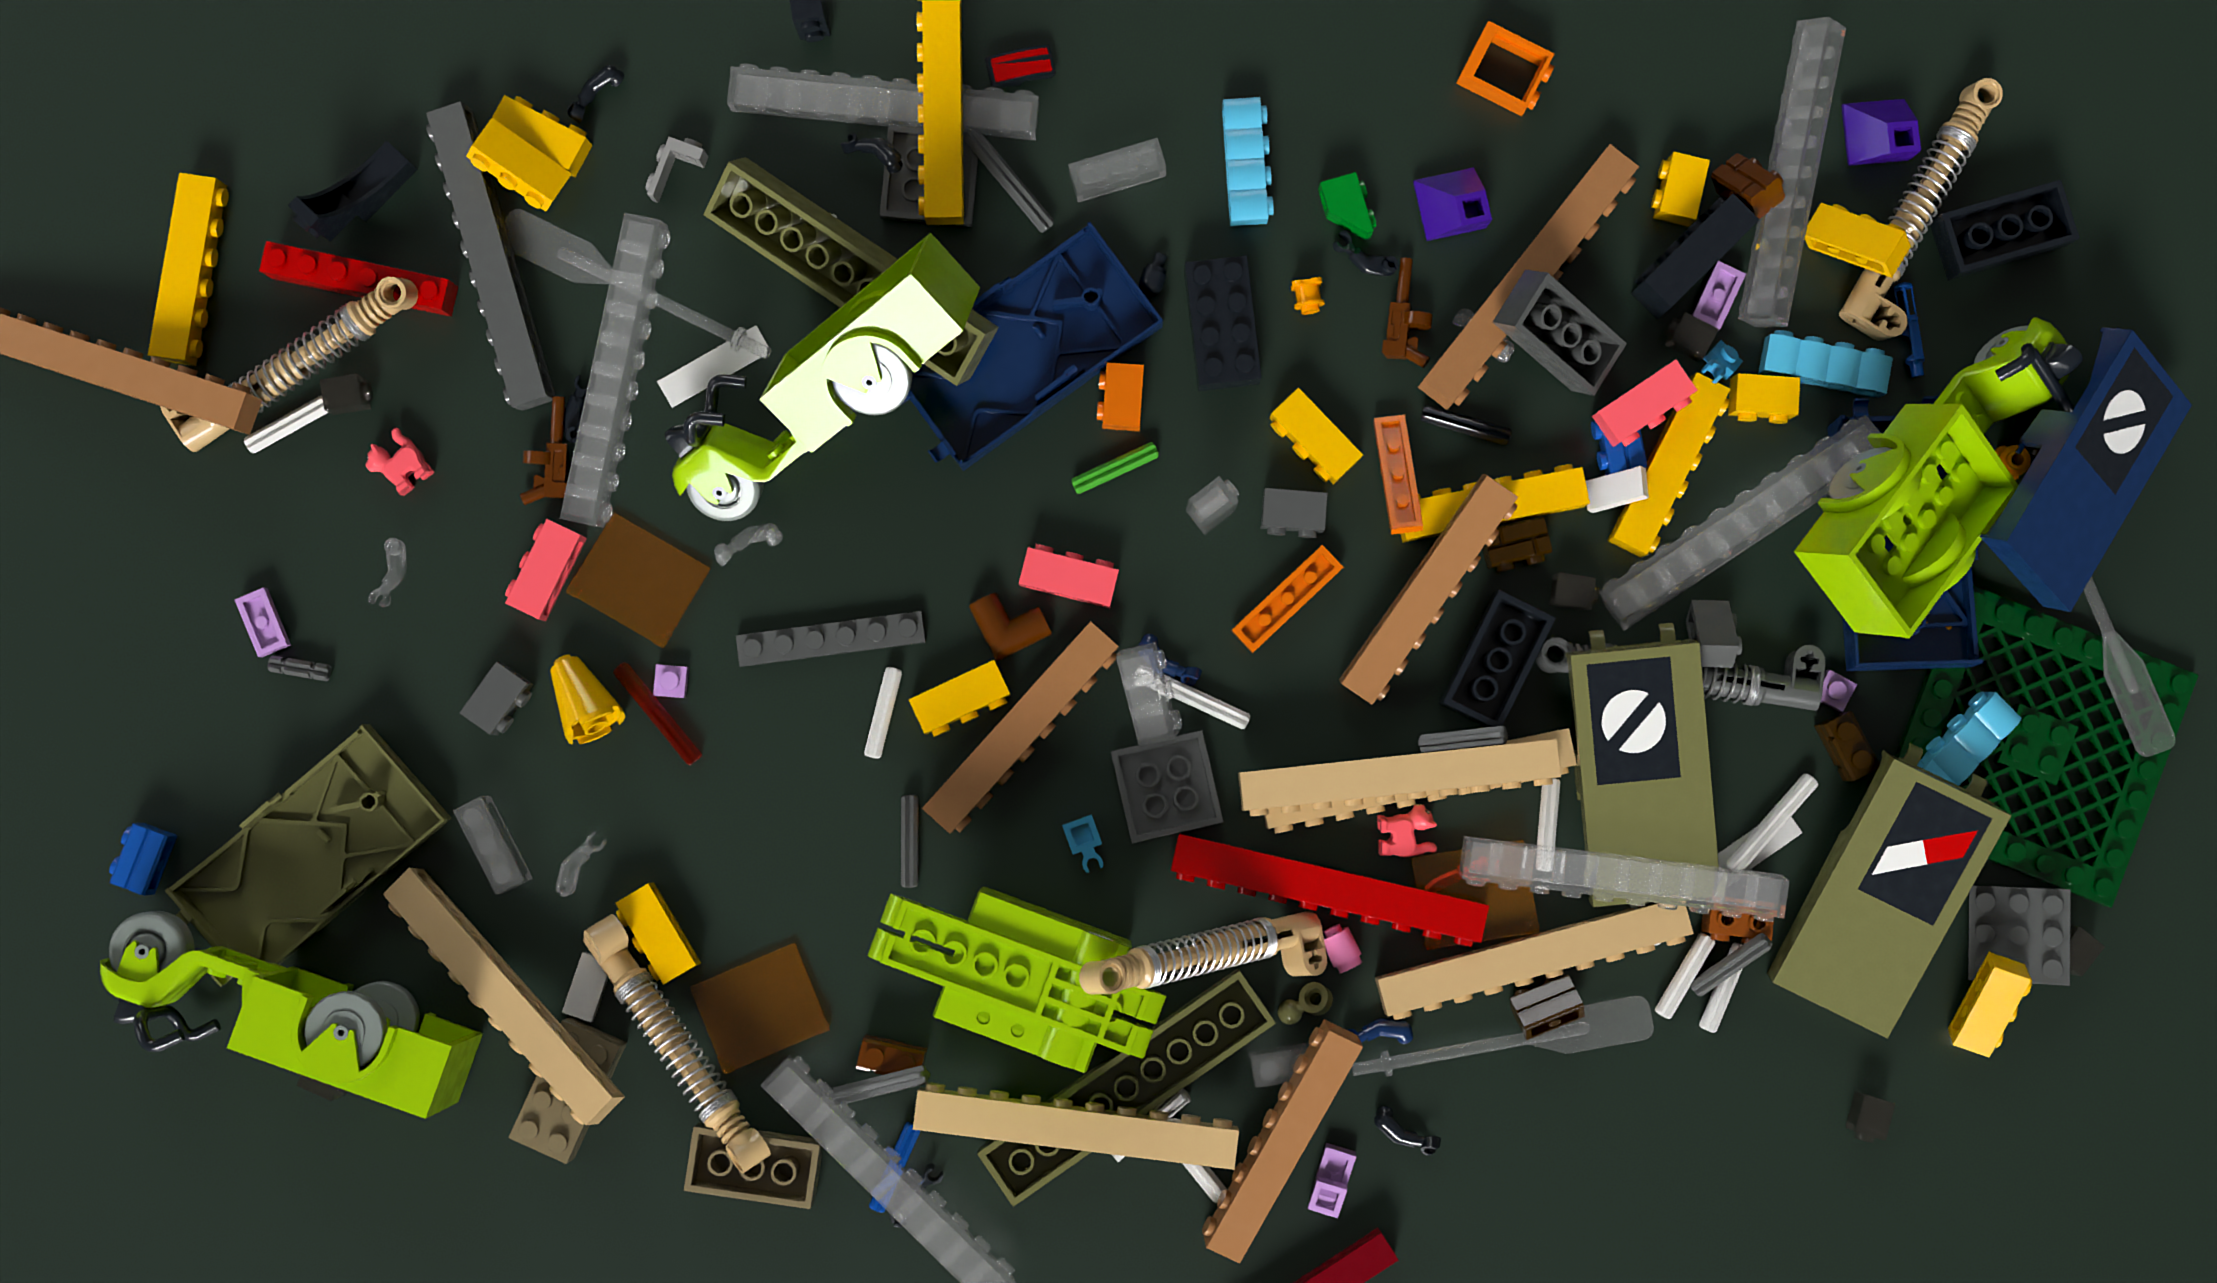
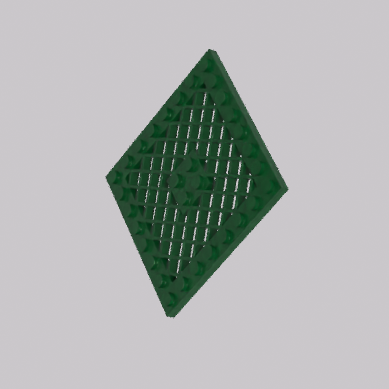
[1895,585,2199,908]

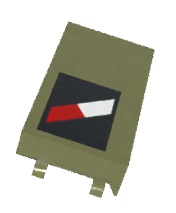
[1767,742,2011,1039]

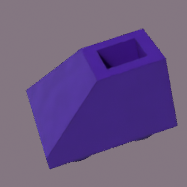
[1841,99,1921,166]
[1413,167,1492,241]

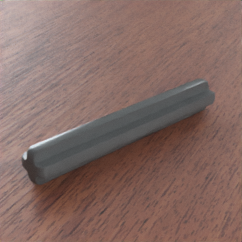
[965,129,1054,233]
[822,1065,931,1108]

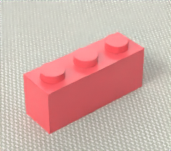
[1592,360,1698,447]
[505,519,587,622]
[1019,544,1119,609]

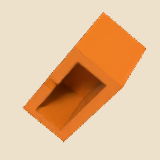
[1097,362,1144,431]

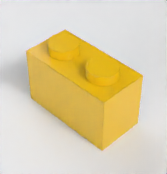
[1651,152,1710,227]
[1728,373,1800,424]

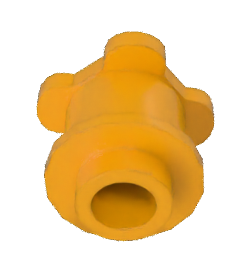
[1291,277,1325,315]
[1995,445,2031,480]

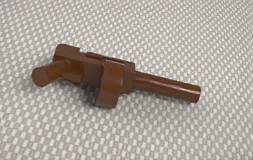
[1382,258,1433,368]
[520,396,569,505]

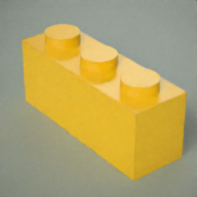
[492,95,593,177]
[466,118,572,212]
[1802,203,1911,278]
[1270,387,1363,485]
[909,660,1011,737]
[616,882,701,985]
[1948,952,2032,1057]

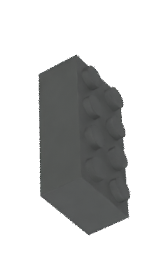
[1493,270,1627,396]

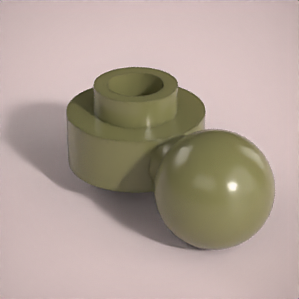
[1277,982,1333,1025]

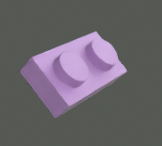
[1690,261,1746,331]
[235,587,291,658]

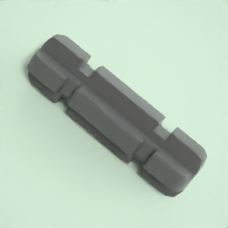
[268,655,332,681]

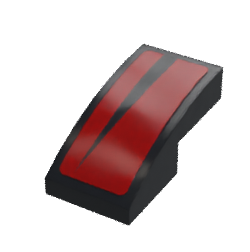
[985,44,1056,89]

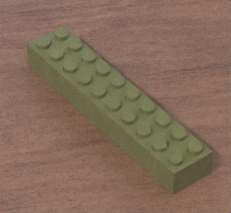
[703,157,999,386]
[977,968,1276,1207]

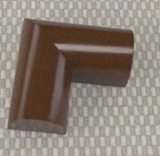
[969,592,1052,662]

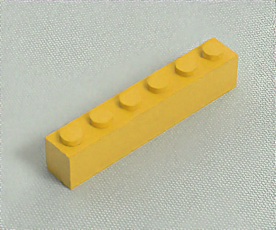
[148,173,229,366]
[1607,372,1730,558]
[1400,464,1590,543]

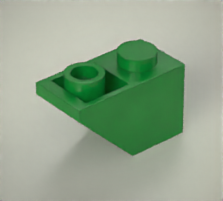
[1318,172,1376,240]

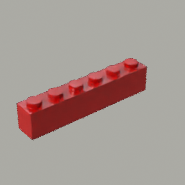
[259,241,458,317]

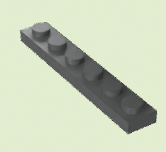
[736,611,926,667]

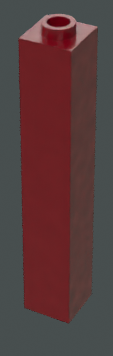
[1293,1228,1399,1283]

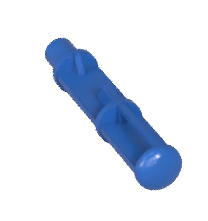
[1893,282,1925,378]

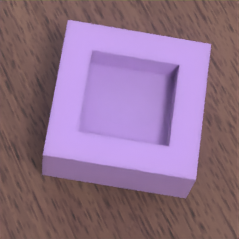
[653,664,689,698]
[1821,670,1857,712]

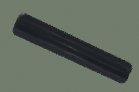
[1421,405,1512,445]

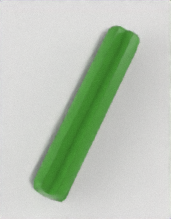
[1072,442,1159,494]

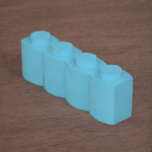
[1222,97,1274,226]
[1758,330,1893,398]
[1917,692,2022,785]

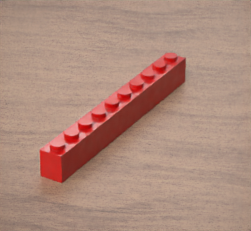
[1171,834,1489,947]

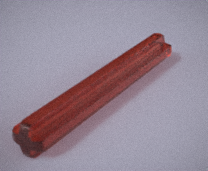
[613,662,702,765]

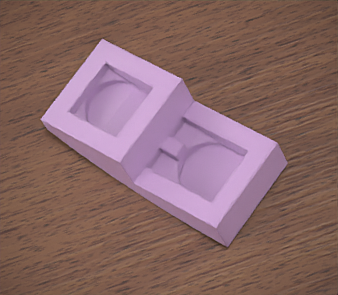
[1307,1143,1356,1218]

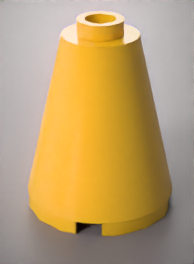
[550,654,626,744]

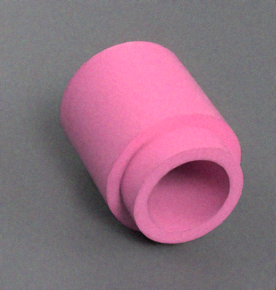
[1323,924,1362,973]

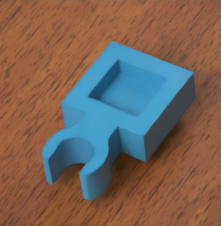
[1701,340,1743,384]
[1062,814,1103,873]

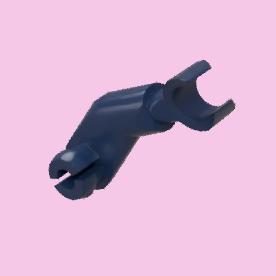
[1138,634,1202,687]
[1347,1018,1413,1044]

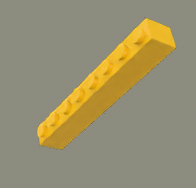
[917,0,964,225]

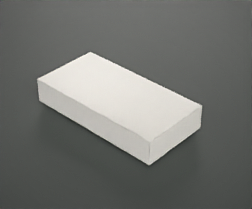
[1586,466,1649,513]
[562,952,608,1022]

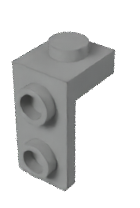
[646,137,708,203]

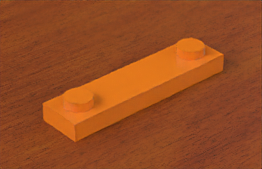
[1374,415,1423,535]
[1231,545,1344,653]

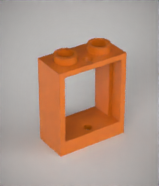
[1456,21,1555,117]

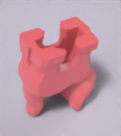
[365,428,435,496]
[1377,804,1437,857]

